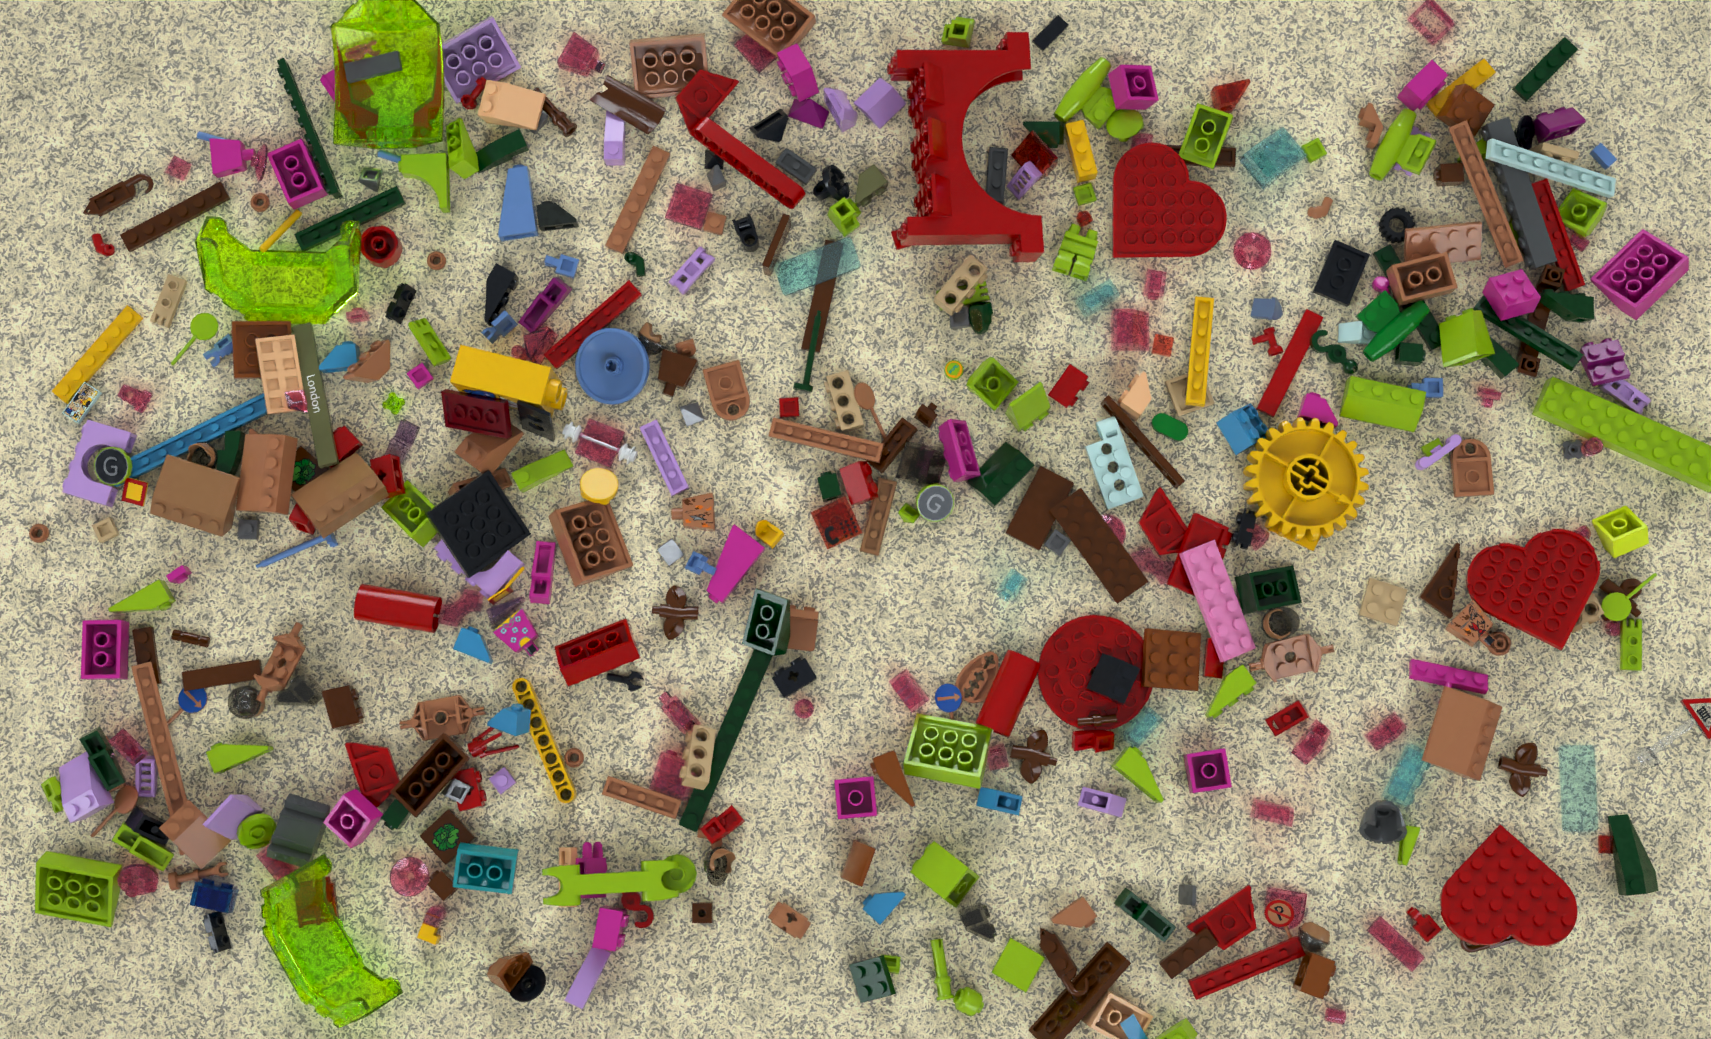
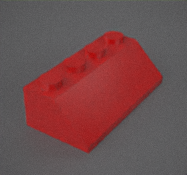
[554,618,641,687]

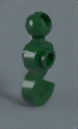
[1310,330,1358,374]

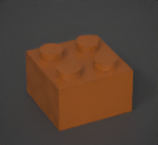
[1436,84,1495,137]
[1292,950,1336,999]

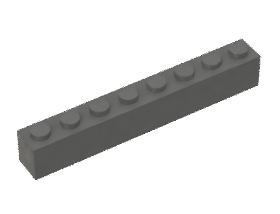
[1481,117,1557,270]

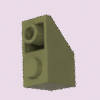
[855,164,888,208]

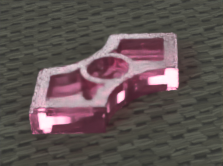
[1131,548,1174,585]
[438,589,484,627]

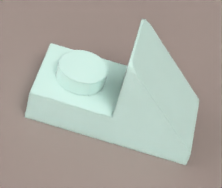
[1338,321,1377,345]

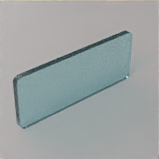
[774,237,861,296]
[1559,745,1598,832]

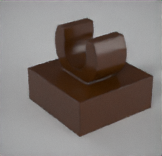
[914,402,938,428]

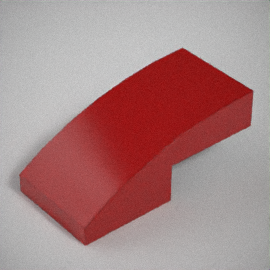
[1072,730,1114,753]
[700,805,745,844]

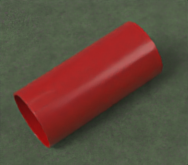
[354,584,442,633]
[975,650,1041,738]

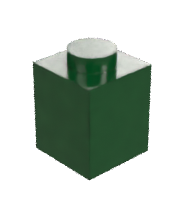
[1395,342,1426,366]
[817,471,842,502]
[381,799,411,830]

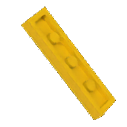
[1426,58,1496,117]

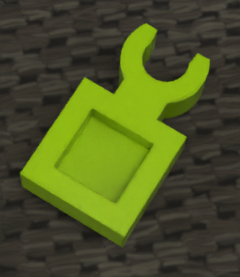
[41,776,64,813]

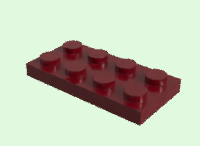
[441,389,512,439]

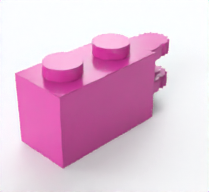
[576,842,607,898]

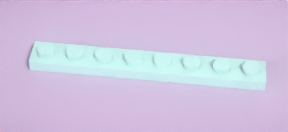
[1486,138,1616,198]

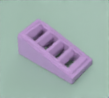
[1006,161,1043,200]
[135,755,158,797]

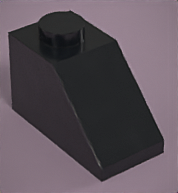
[125,806,169,845]

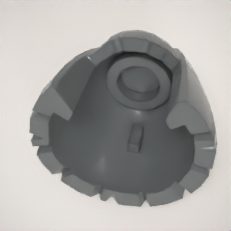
[1359,799,1407,844]

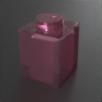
[1143,269,1167,300]

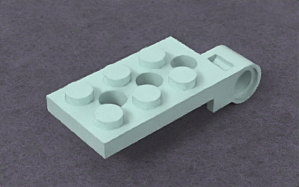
[1085,416,1144,510]

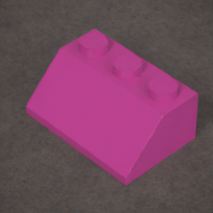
[938,419,981,482]

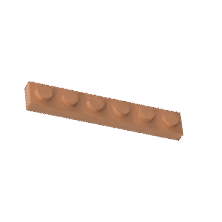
[605,146,670,254]
[768,418,884,463]

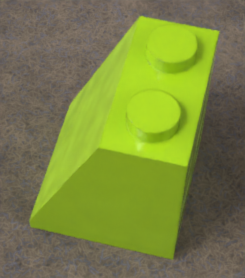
[1439,308,1495,367]
[910,841,979,908]

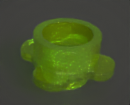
[382,392,405,415]

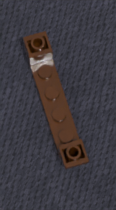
[1516,264,1565,377]

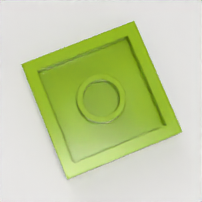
[991,938,1045,992]

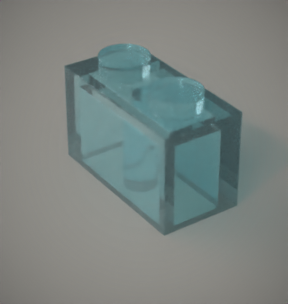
[1076,279,1120,319]
[997,569,1028,602]
[1121,706,1164,748]

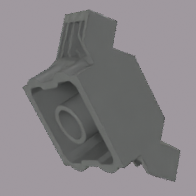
[266,793,330,869]

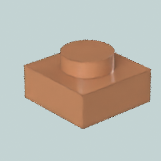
[704,212,727,235]

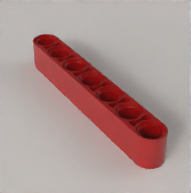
[691,117,806,209]

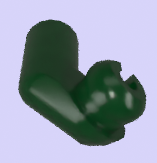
[624,252,646,277]

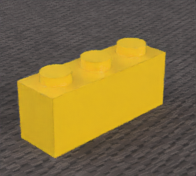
[1064,119,1098,183]

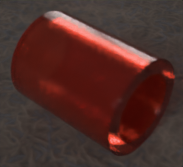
[1598,835,1613,854]

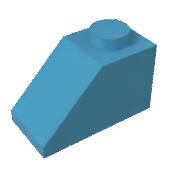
[319,341,360,373]
[453,626,493,664]
[487,704,531,736]
[976,787,1023,816]
[862,891,906,925]

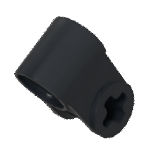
[732,213,759,252]

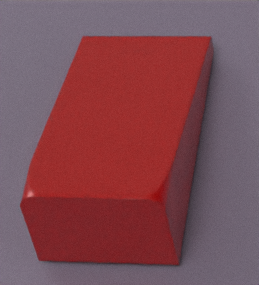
[1265,699,1309,736]

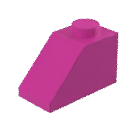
[1297,392,1338,429]

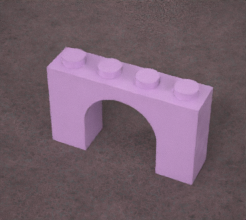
[62,420,137,507]
[434,539,525,599]

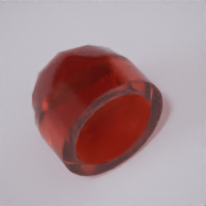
[1076,211,1093,227]

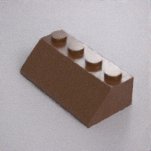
[390,733,470,818]

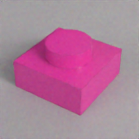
[406,363,434,390]
[166,565,192,584]

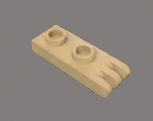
[150,274,188,328]

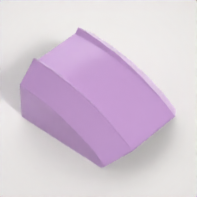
[824,88,858,132]

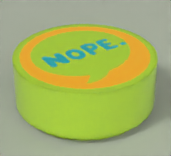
[944,360,963,380]

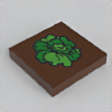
[292,446,329,492]
[420,809,476,865]

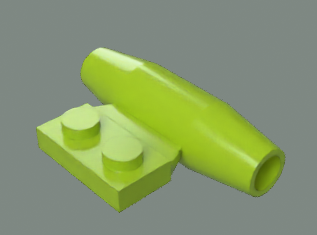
[1054,57,1116,129]
[1369,109,1436,181]

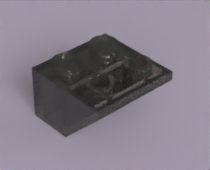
[895,441,946,488]
[274,675,324,707]
[958,902,997,943]

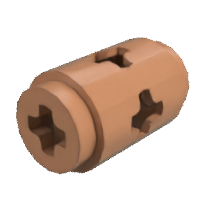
[768,901,811,940]

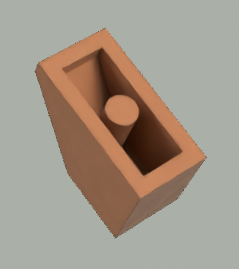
[1050,896,1097,928]

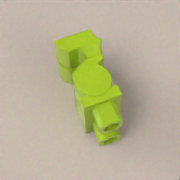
[1052,224,1098,281]

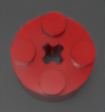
[360,226,403,268]

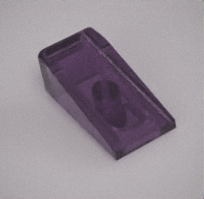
[486,596,526,625]

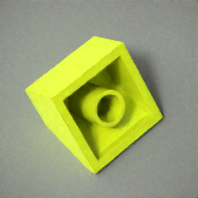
[1592,506,1649,558]

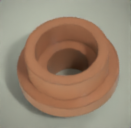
[250,193,270,212]
[427,251,446,270]
[29,524,49,543]
[564,748,584,768]

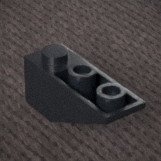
[485,263,519,326]

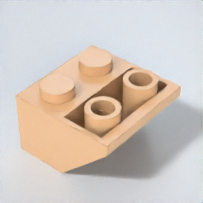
[1117,371,1152,421]

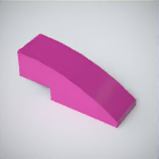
[529,541,556,604]

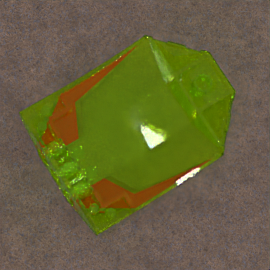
[330,0,444,149]

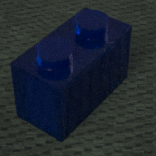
[190,878,239,913]

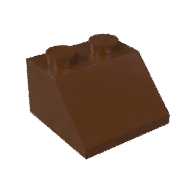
[321,685,365,730]

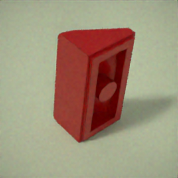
[1203,638,1224,679]

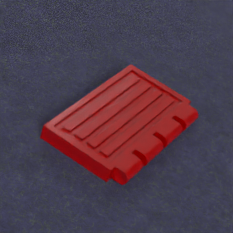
[1167,513,1233,597]

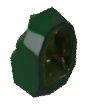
[968,302,993,334]

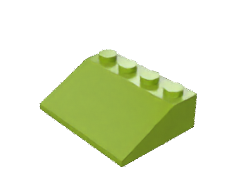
[903,713,992,789]
[35,851,123,927]

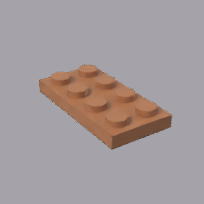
[1404,221,1482,263]

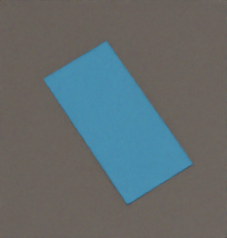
[1120,1014,1148,1039]

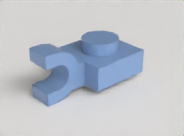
[544,254,579,279]
[481,310,518,344]
[203,333,233,367]
[1407,378,1443,398]
[685,551,717,575]

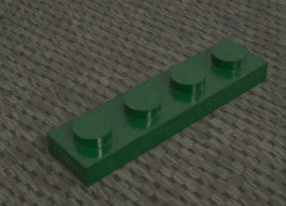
[1512,37,1578,102]

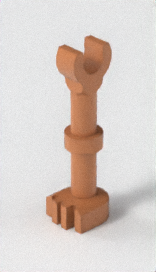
[168,862,229,891]

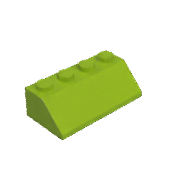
[1339,376,1426,432]

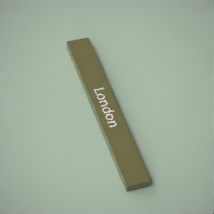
[292,322,339,468]

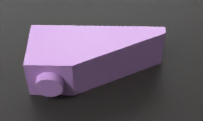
[604,110,625,166]

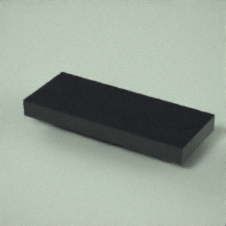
[1032,15,1069,51]

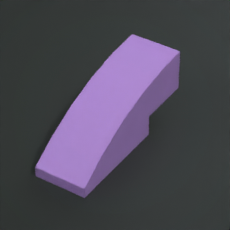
[564,947,611,1009]

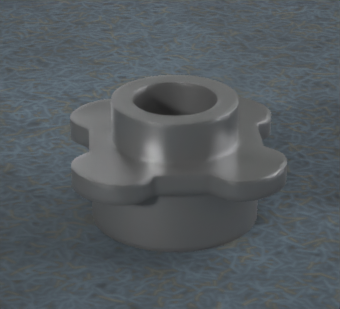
[1562,440,1583,460]

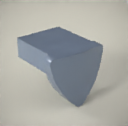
[1251,297,1283,320]

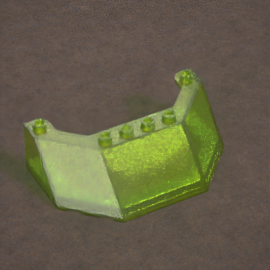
[195,216,362,324]
[260,853,403,1028]

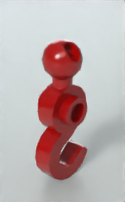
[621,892,654,928]

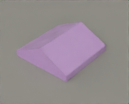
[854,78,906,129]

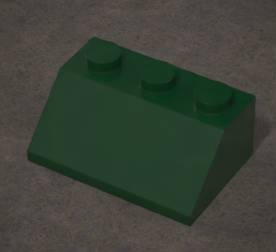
[966,442,1035,509]

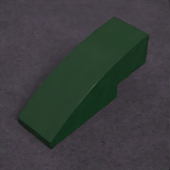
[476,129,529,174]
[1480,337,1519,379]
[217,431,245,476]
[79,727,126,791]
[1114,888,1176,943]

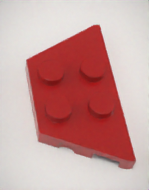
[675,69,739,136]
[1138,487,1187,555]
[345,742,400,808]
[1186,885,1257,950]

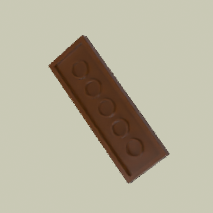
[1050,488,1149,604]
[1028,942,1131,1039]

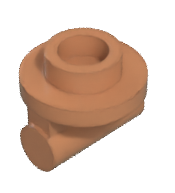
[675,338,696,357]

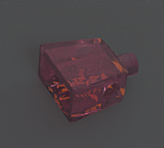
[557,32,605,77]
[659,691,700,735]

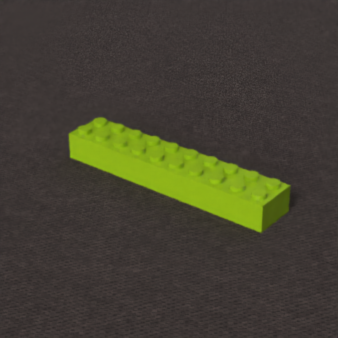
[1532,376,1711,493]

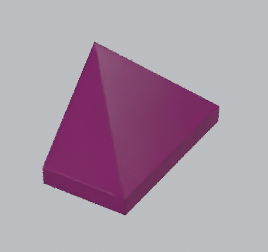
[788,99,829,129]

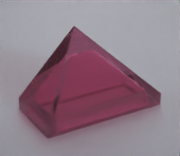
[523,326,559,365]

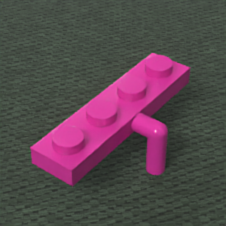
[1409,659,1488,703]

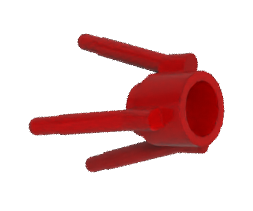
[467,727,519,758]

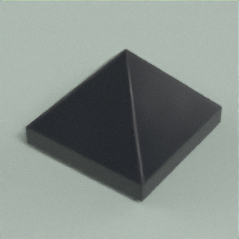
[705,150,724,170]

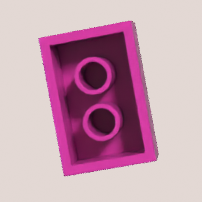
[267,139,329,210]
[81,620,129,680]

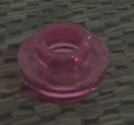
[794,699,814,719]

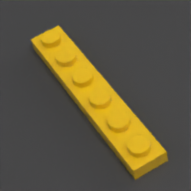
[1185,296,1214,407]
[52,305,143,404]

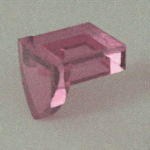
[1246,524,1270,551]

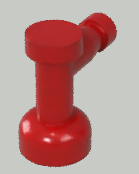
[1251,327,1283,357]

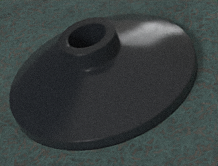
[1514,115,1535,150]
[509,965,546,1002]

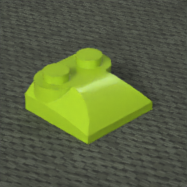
[1558,188,1607,237]
[966,357,1019,411]

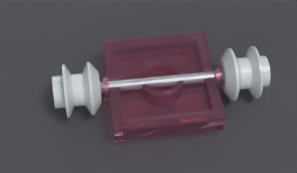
[562,418,637,468]

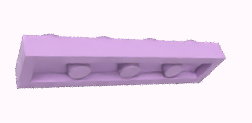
[639,419,689,497]

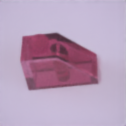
[108,728,149,767]

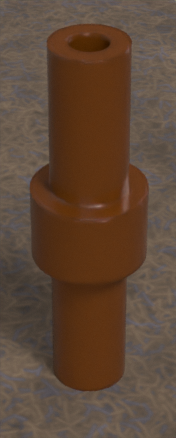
[1077,714,1117,726]

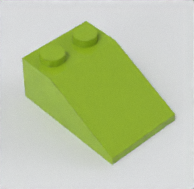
[1179,103,1233,169]
[1005,382,1051,432]
[381,480,437,548]
[1111,747,1164,803]

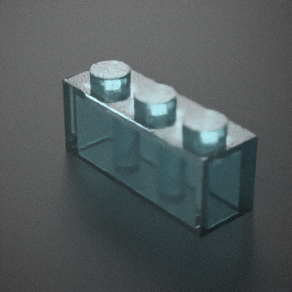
[1381,744,1431,807]

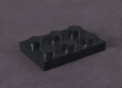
[1312,240,1370,307]

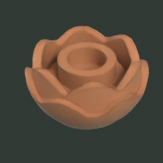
[1488,632,1511,656]

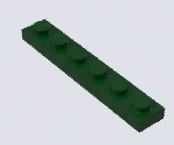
[294,186,406,252]
[1373,244,1441,351]
[1473,295,1584,372]

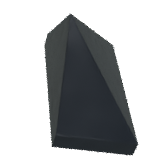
[749,109,789,142]

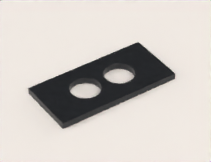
[517,400,555,441]

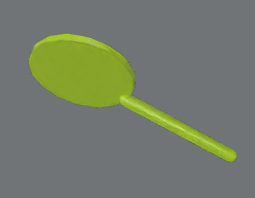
[171,313,218,365]
[1601,573,1657,621]

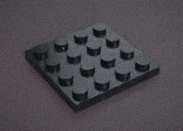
[425,470,531,578]

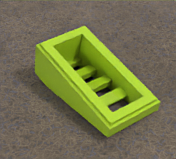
[1397,826,1421,866]

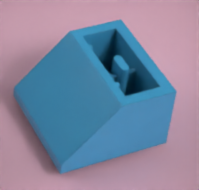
[1216,403,1268,455]

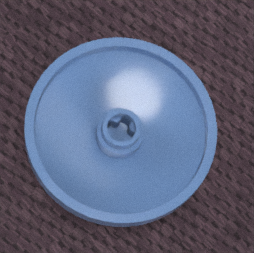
[575,328,650,404]

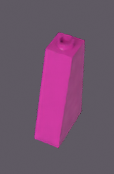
[706,524,765,604]

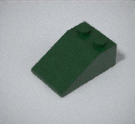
[1234,565,1302,615]
[742,588,790,656]

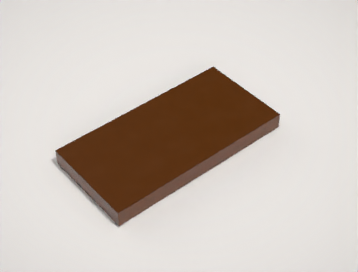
[1005,466,1074,551]

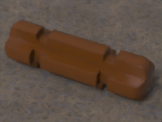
[171,629,210,648]

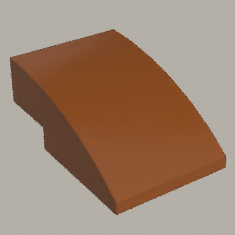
[840,840,876,887]

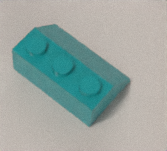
[453,842,519,894]

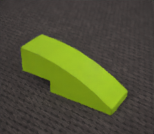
[112,821,174,871]

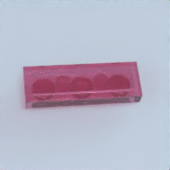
[1366,916,1425,972]

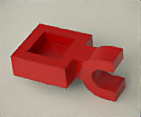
[1406,907,1442,943]

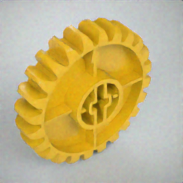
[1243,417,1369,541]

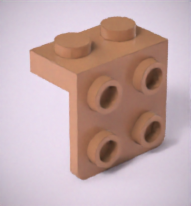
[787,605,819,651]

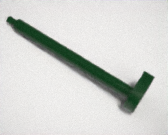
[793,310,821,392]

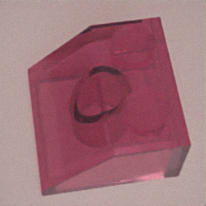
[1111,309,1149,351]

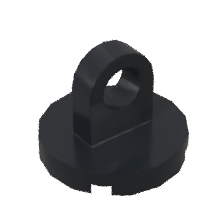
[813,165,850,201]

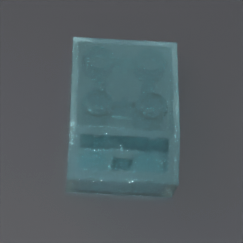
[1240,127,1307,190]

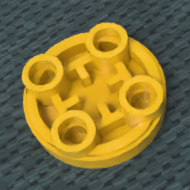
[580,468,618,505]

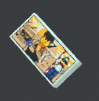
[62,382,102,424]

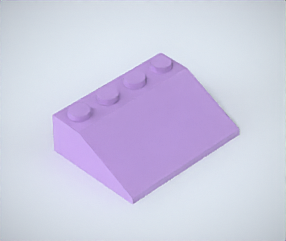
[427,16,521,104]

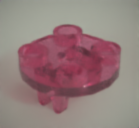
[117,863,159,897]

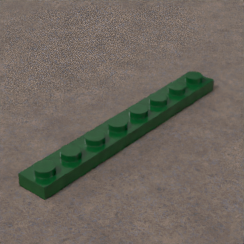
[277,58,343,199]

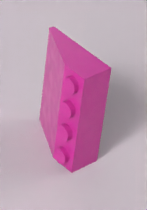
[1590,229,1689,320]

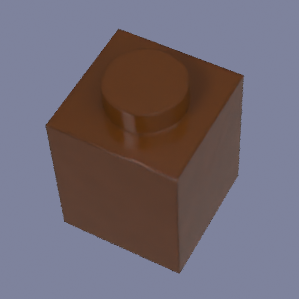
[1433,163,1464,187]
[427,870,459,901]

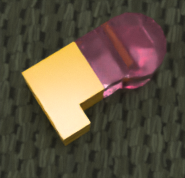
[417,905,447,945]

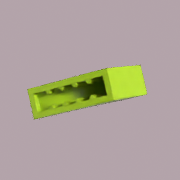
[398,153,450,213]

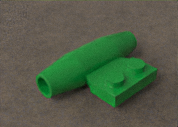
[1355,290,1430,362]

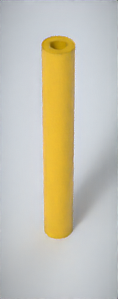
[259,209,302,253]

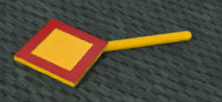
[121,478,148,506]
[487,567,525,605]

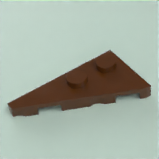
[1418,543,1460,619]

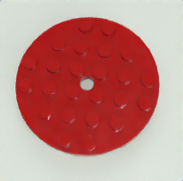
[1037,615,1152,731]

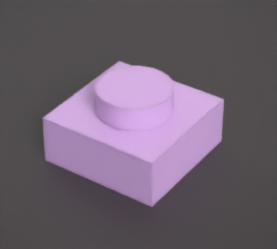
[489,767,517,794]

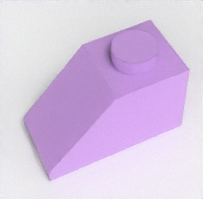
[1078,787,1126,818]

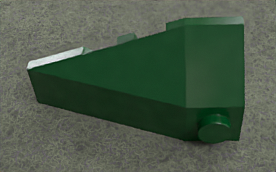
[1607,814,1658,896]

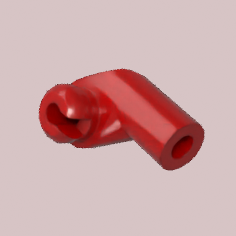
[91,233,115,256]

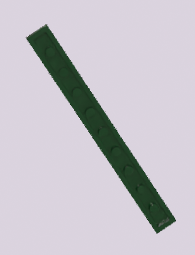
[679,649,773,832]

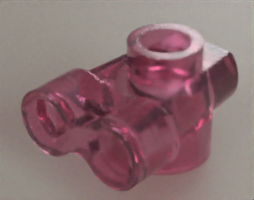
[117,384,153,413]

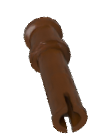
[533,88,577,137]

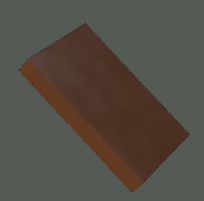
[762,214,791,277]

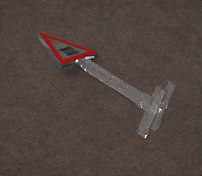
[1625,698,1711,771]

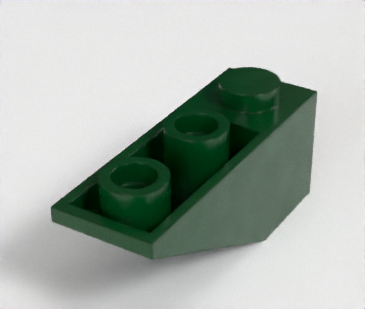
[1539,289,1594,323]

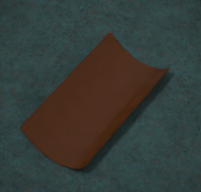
[590,75,666,134]

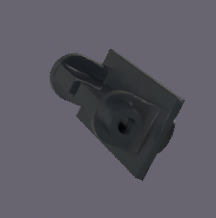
[385,283,417,324]
[1231,508,1257,550]
[202,910,231,954]

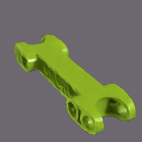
[542,860,679,906]

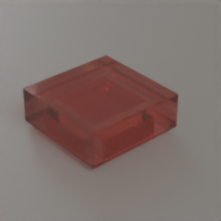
[1151,334,1174,357]

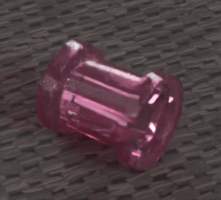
[1581,437,1603,457]

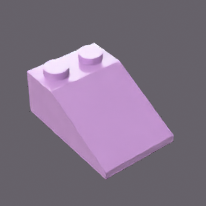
[59,752,114,823]
[203,794,264,840]

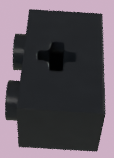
[772,657,817,699]

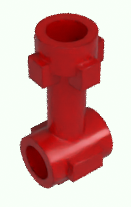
[461,76,487,110]

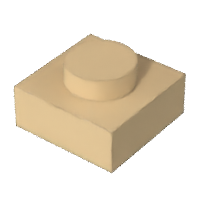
[92,517,120,543]

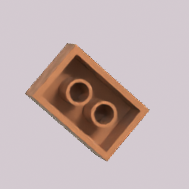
[1386,251,1458,306]

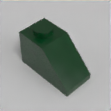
[1023,121,1064,148]

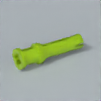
[930,938,954,1000]

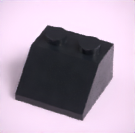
[1086,653,1140,705]

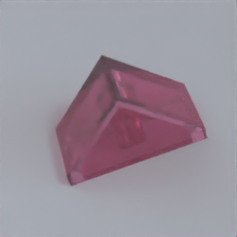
[1364,711,1407,751]

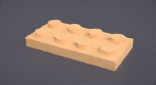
[255,335,307,415]

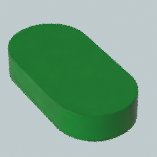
[1151,413,1188,441]

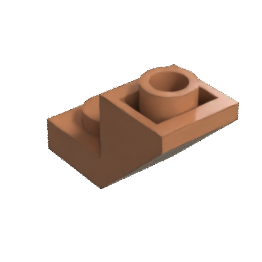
[1357,103,1383,149]

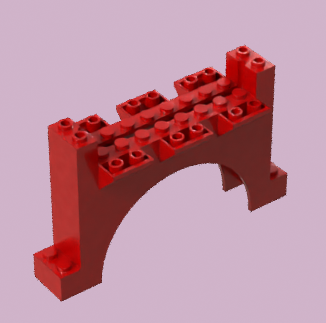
[887,32,1044,262]

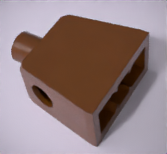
[658,349,699,397]

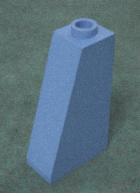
[498,164,539,241]

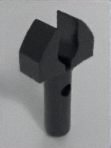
[606,671,644,691]

